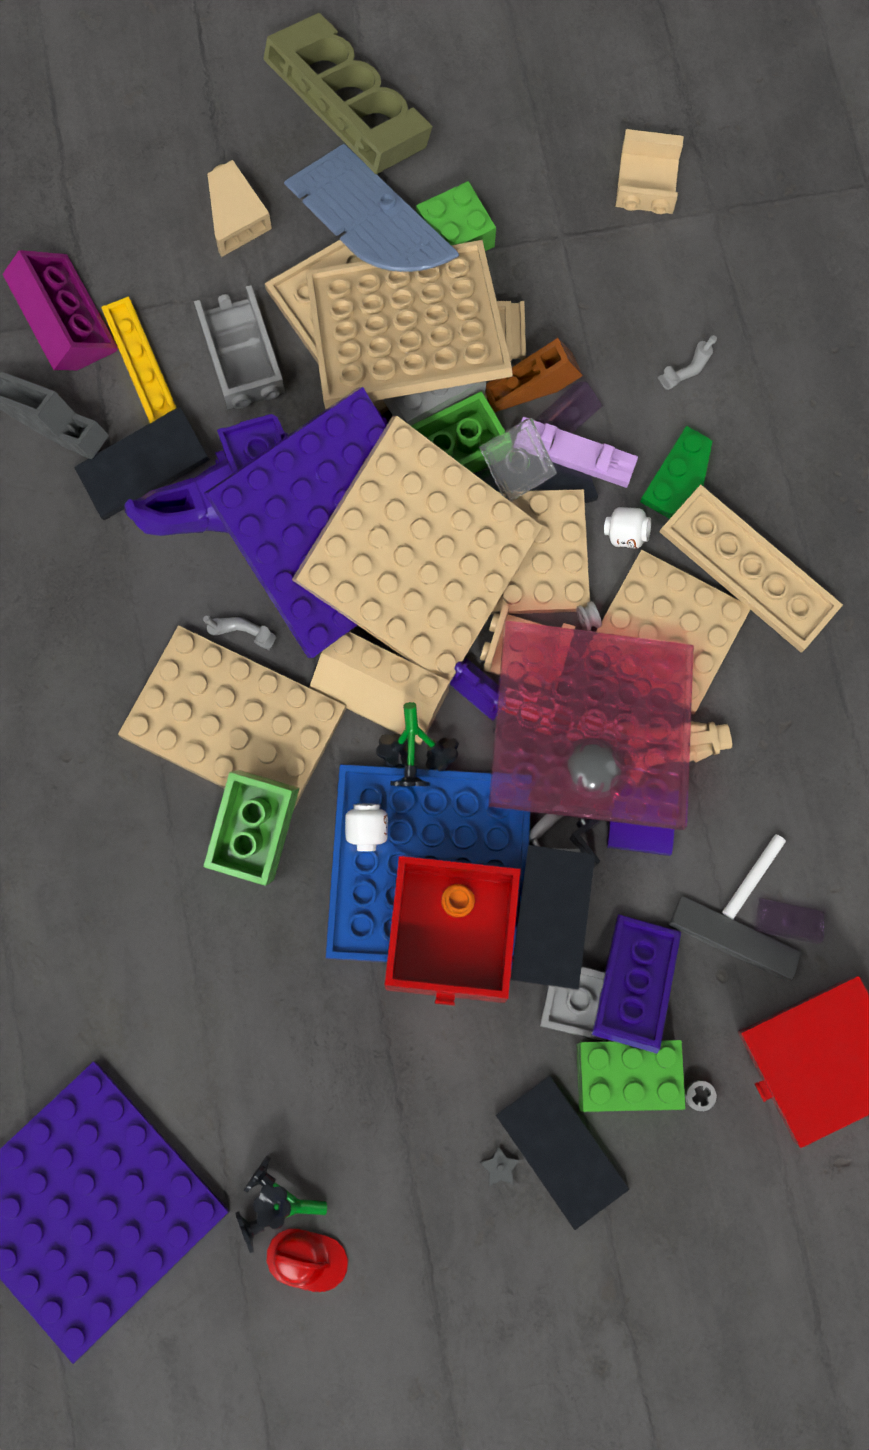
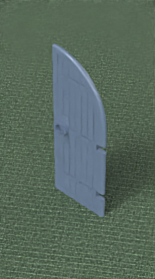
[284,144,459,272]

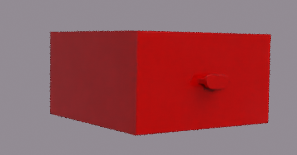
[385,856,520,1006]
[738,976,869,1148]

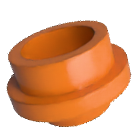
[442,884,475,917]

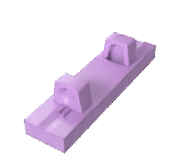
[512,417,638,488]

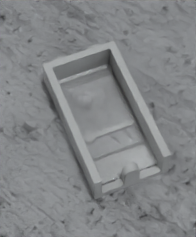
[194,285,285,409]

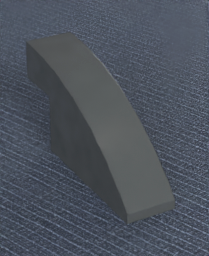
[0,371,109,460]

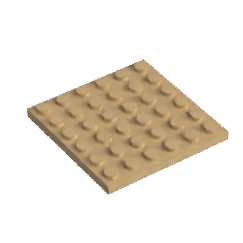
[306,240,512,409]
[292,416,542,681]

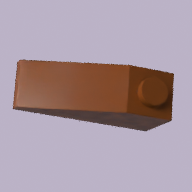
[485,338,583,412]

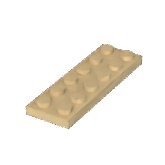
[659,485,843,652]

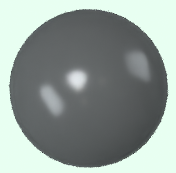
[553,738,626,811]

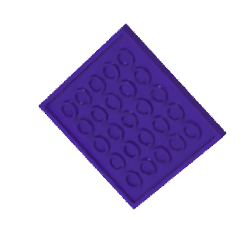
[204,387,386,658]
[0,1061,230,1364]

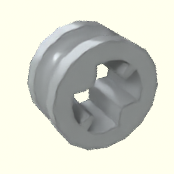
[576,601,602,633]
[685,1080,717,1111]

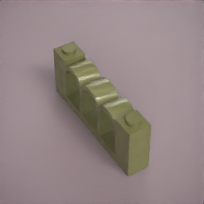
[263,13,433,174]

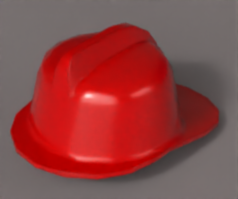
[266,1229,348,1292]

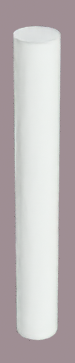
[722,834,786,920]

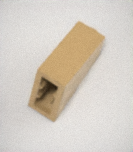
[208,160,272,257]

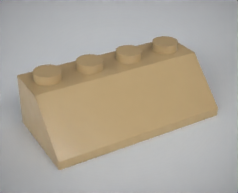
[309,632,450,745]

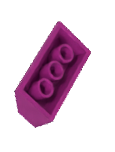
[2,250,118,371]

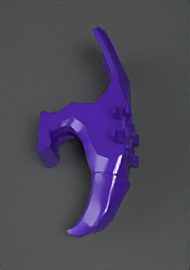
[124,406,388,536]

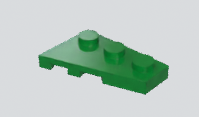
[640,426,713,519]

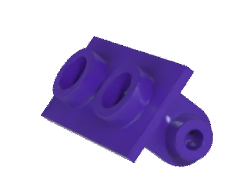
[450,658,508,721]

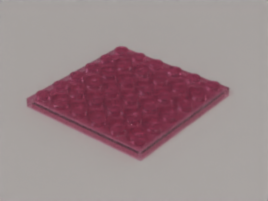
[489,620,694,830]

